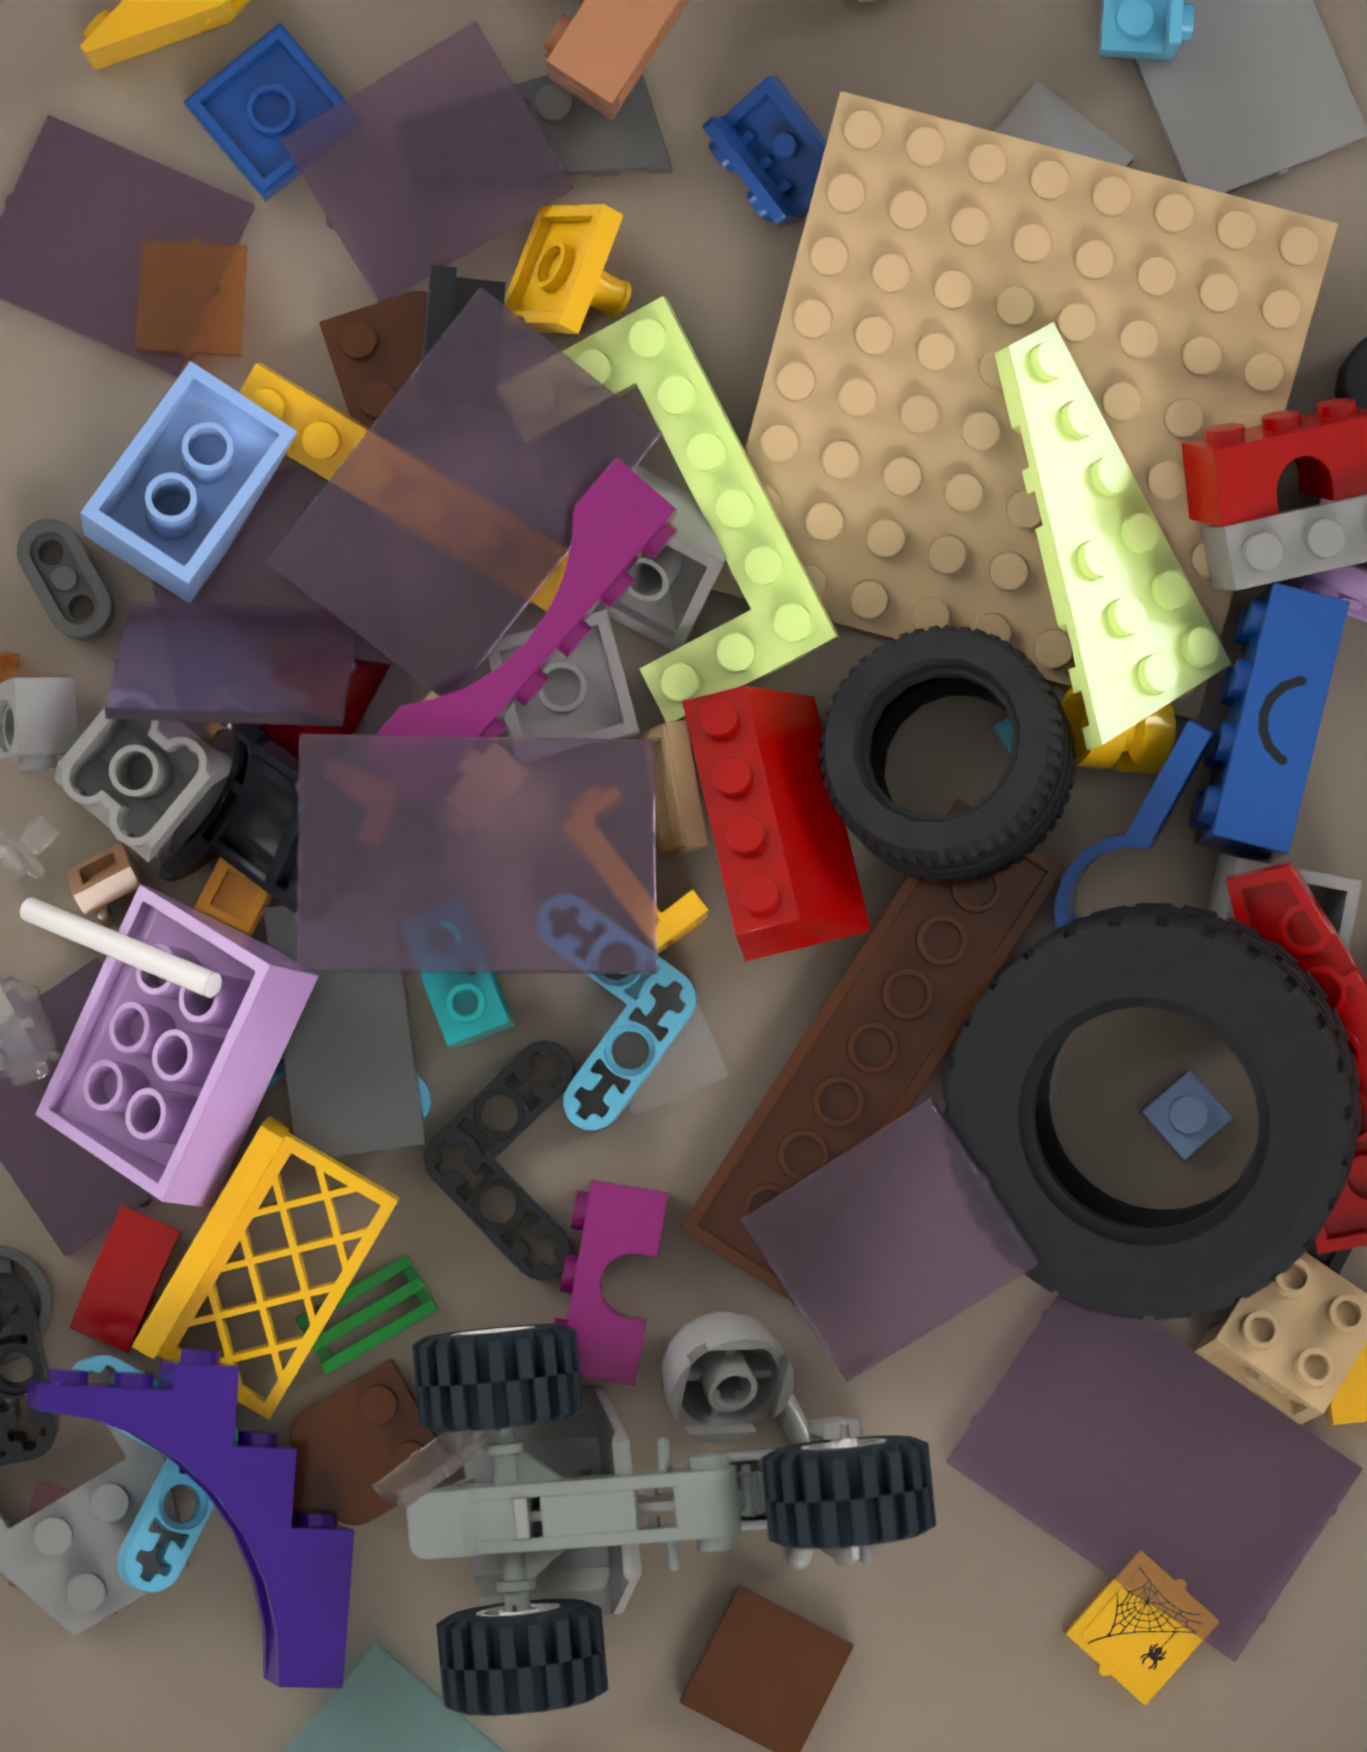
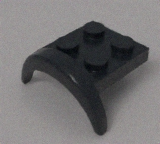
[159,713,368,923]

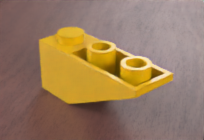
[79,0,251,70]

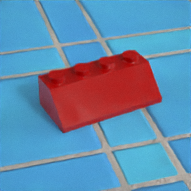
[682,686,871,962]

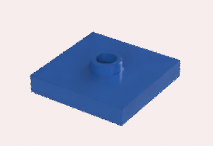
[183,23,362,202]

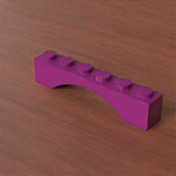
[359,457,678,806]

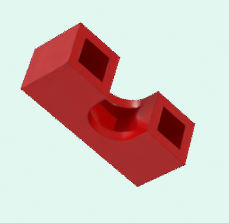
[1181,398,1367,527]

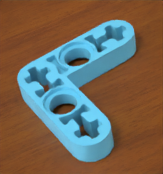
[536,895,697,1131]
[72,1355,238,1593]

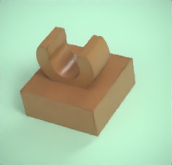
[66,842,141,928]

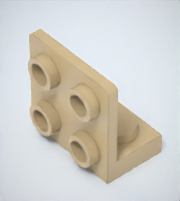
[1194,1252,1367,1425]

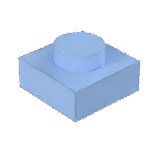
[1139,1070,1232,1160]

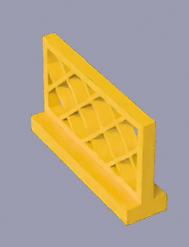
[131,1116,400,1420]

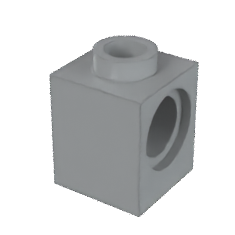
[0,677,78,773]

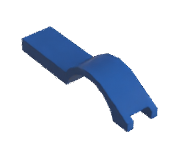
[1054,719,1217,930]

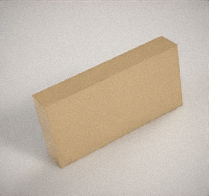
[640,720,708,857]

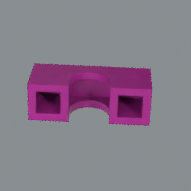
[554,1179,668,1386]

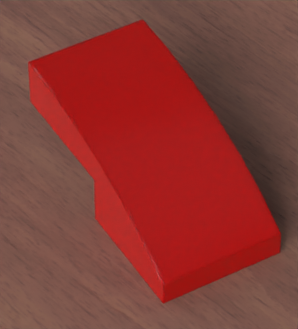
[69,1205,182,1354]

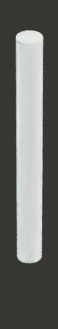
[20,897,222,998]

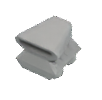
[54,681,234,863]

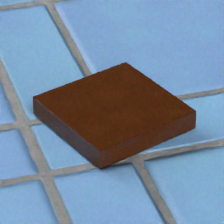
[680,1584,854,1752]

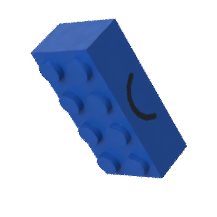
[1189,583,1350,862]

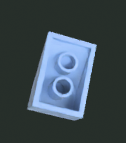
[80,361,297,604]

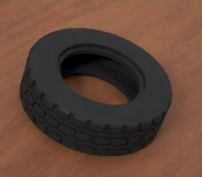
[943,903,1362,1320]

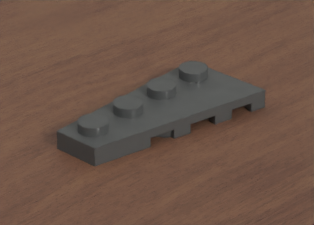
[395,74,672,187]

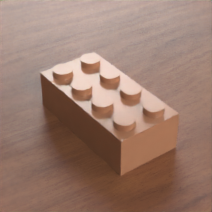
[543,0,690,120]

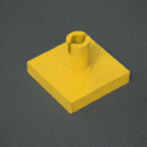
[502,204,632,334]

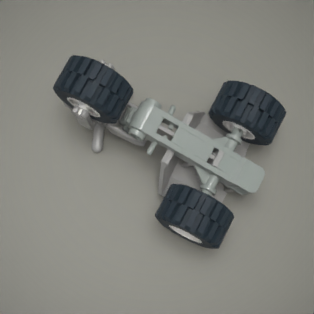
[406,1323,936,1716]

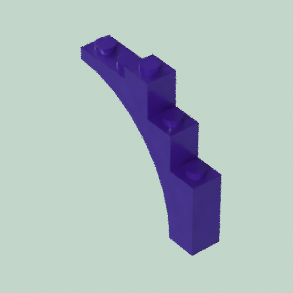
[27,1349,354,1688]

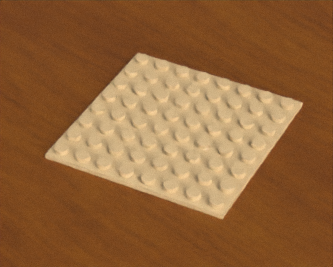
[712,91,1339,720]

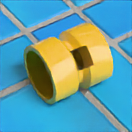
[1061,688,1176,775]

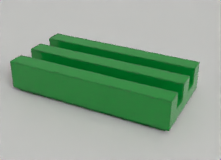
[295,1254,439,1375]

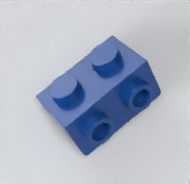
[702,75,827,225]

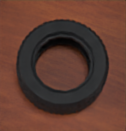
[819,625,1076,884]

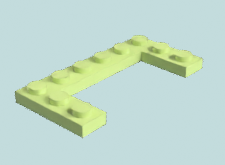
[497,296,840,722]

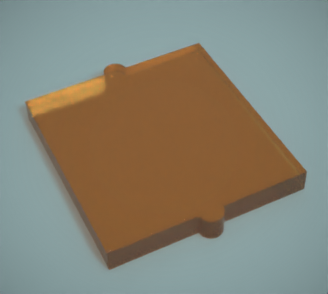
[135,236,248,360]

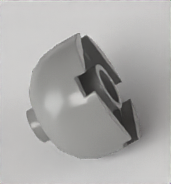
[661,1310,794,1443]

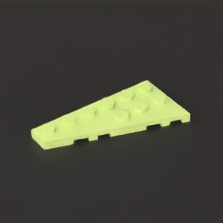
[994,322,1232,751]

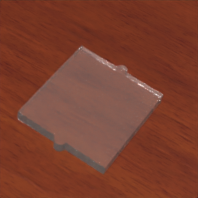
[590,973,730,1117]
[372,1430,494,1507]

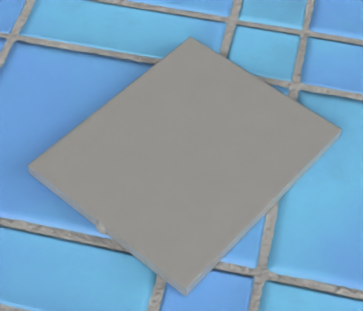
[1133,0,1367,194]

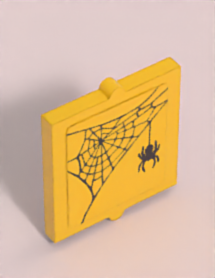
[1064,1548,1219,1706]

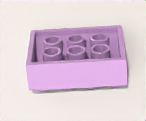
[35,884,319,1208]

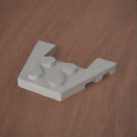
[0,1369,189,1637]

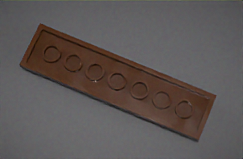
[680,799,1065,1299]

